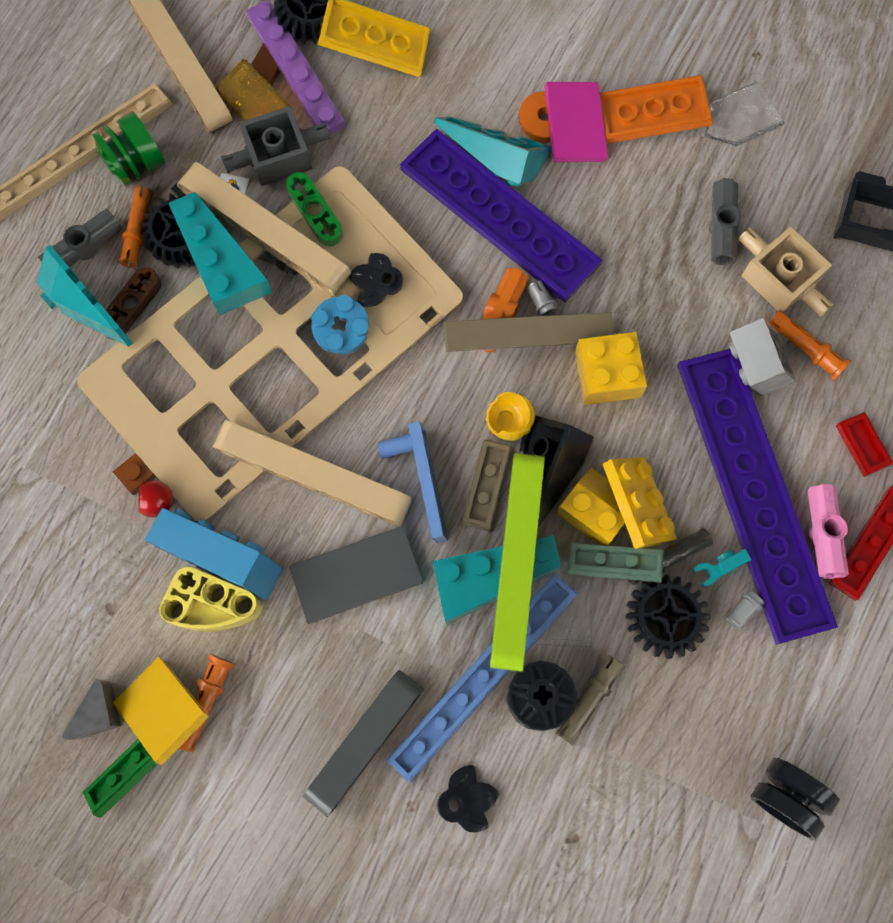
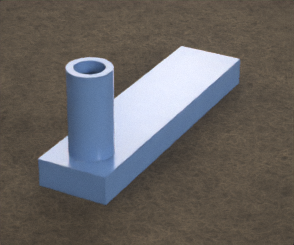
[378,421,448,543]

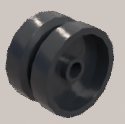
[750,758,840,841]

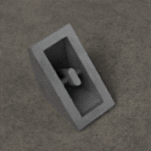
[61,679,121,740]

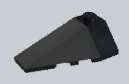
[519,415,594,530]

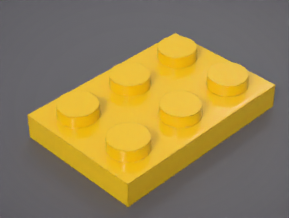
[602,457,677,549]

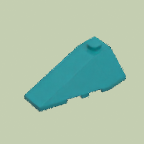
[434,116,552,187]
[37,245,133,347]

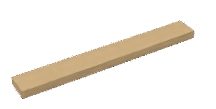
[0,83,173,222]

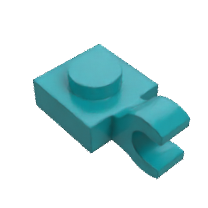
[692,549,752,588]

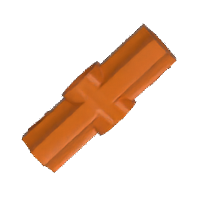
[483,267,529,353]

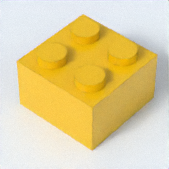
[575,332,647,405]

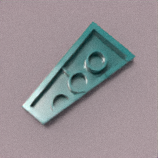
[168,192,273,315]
[433,535,561,626]

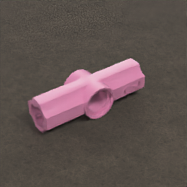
[807,484,849,579]

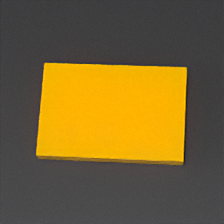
[113,657,209,766]

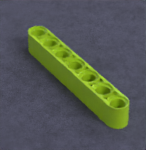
[490,453,545,672]

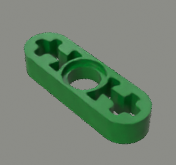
[286,172,343,247]

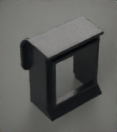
[833,172,893,251]

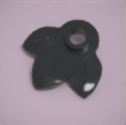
[349,253,404,307]
[437,765,499,833]

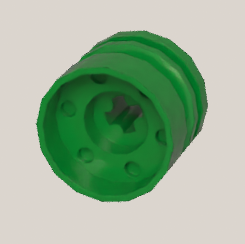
[92,111,166,187]

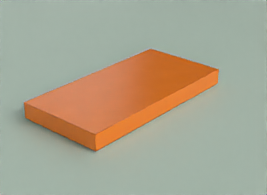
[599,75,713,144]

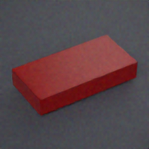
[836,412,893,477]

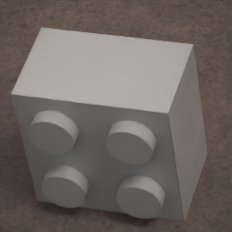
[729,317,797,395]

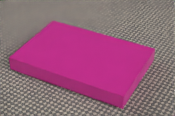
[544,82,608,162]

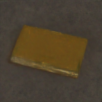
[216,58,292,120]

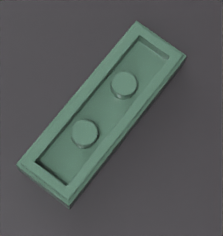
[568,542,664,582]

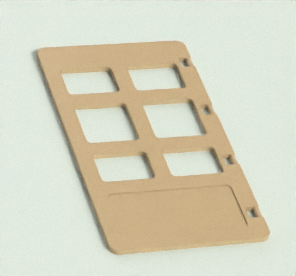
[77,166,463,521]

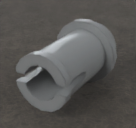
[526,280,557,316]
[725,591,764,631]

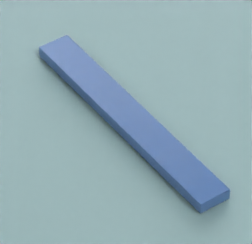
[386,573,578,783]

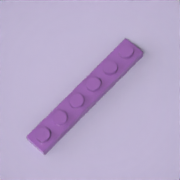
[246,0,345,134]

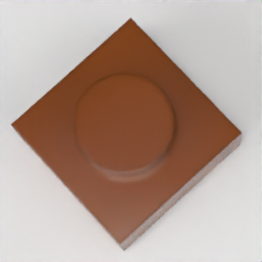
[113,453,156,495]

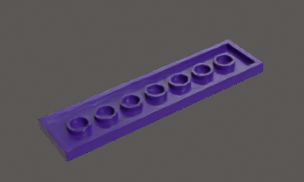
[400,128,602,303]

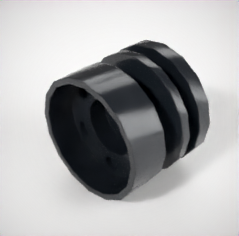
[506,661,577,731]

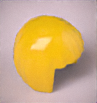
[486,391,535,441]

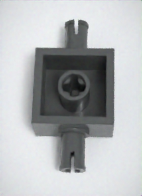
[221,106,331,186]

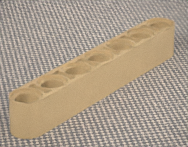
[128,0,233,133]
[177,162,351,295]
[212,420,413,527]

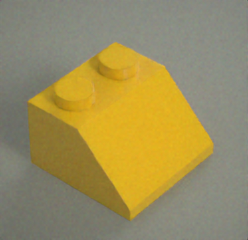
[557,467,625,545]

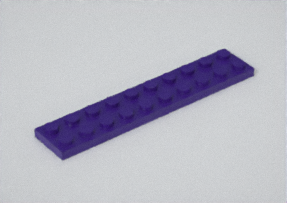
[677,349,838,645]

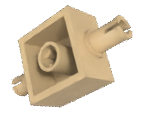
[738,226,834,318]

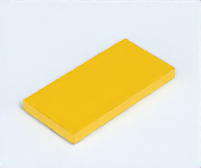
[318,0,431,78]

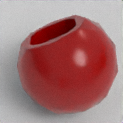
[138,480,173,518]

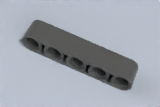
[302,670,424,818]

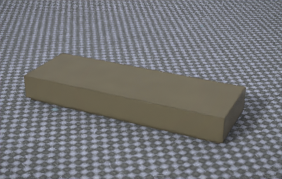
[461,439,512,532]

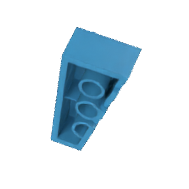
[144,508,284,601]

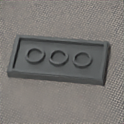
[289,526,423,624]

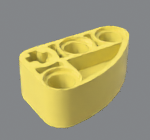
[159,567,262,632]

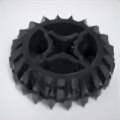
[274,0,328,44]
[141,192,193,268]
[625,574,711,659]

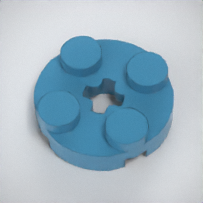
[311,295,369,355]

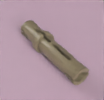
[556,655,625,746]

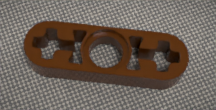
[105,267,161,340]

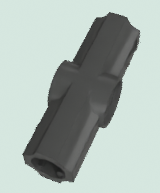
[709,178,741,265]
[38,208,123,267]

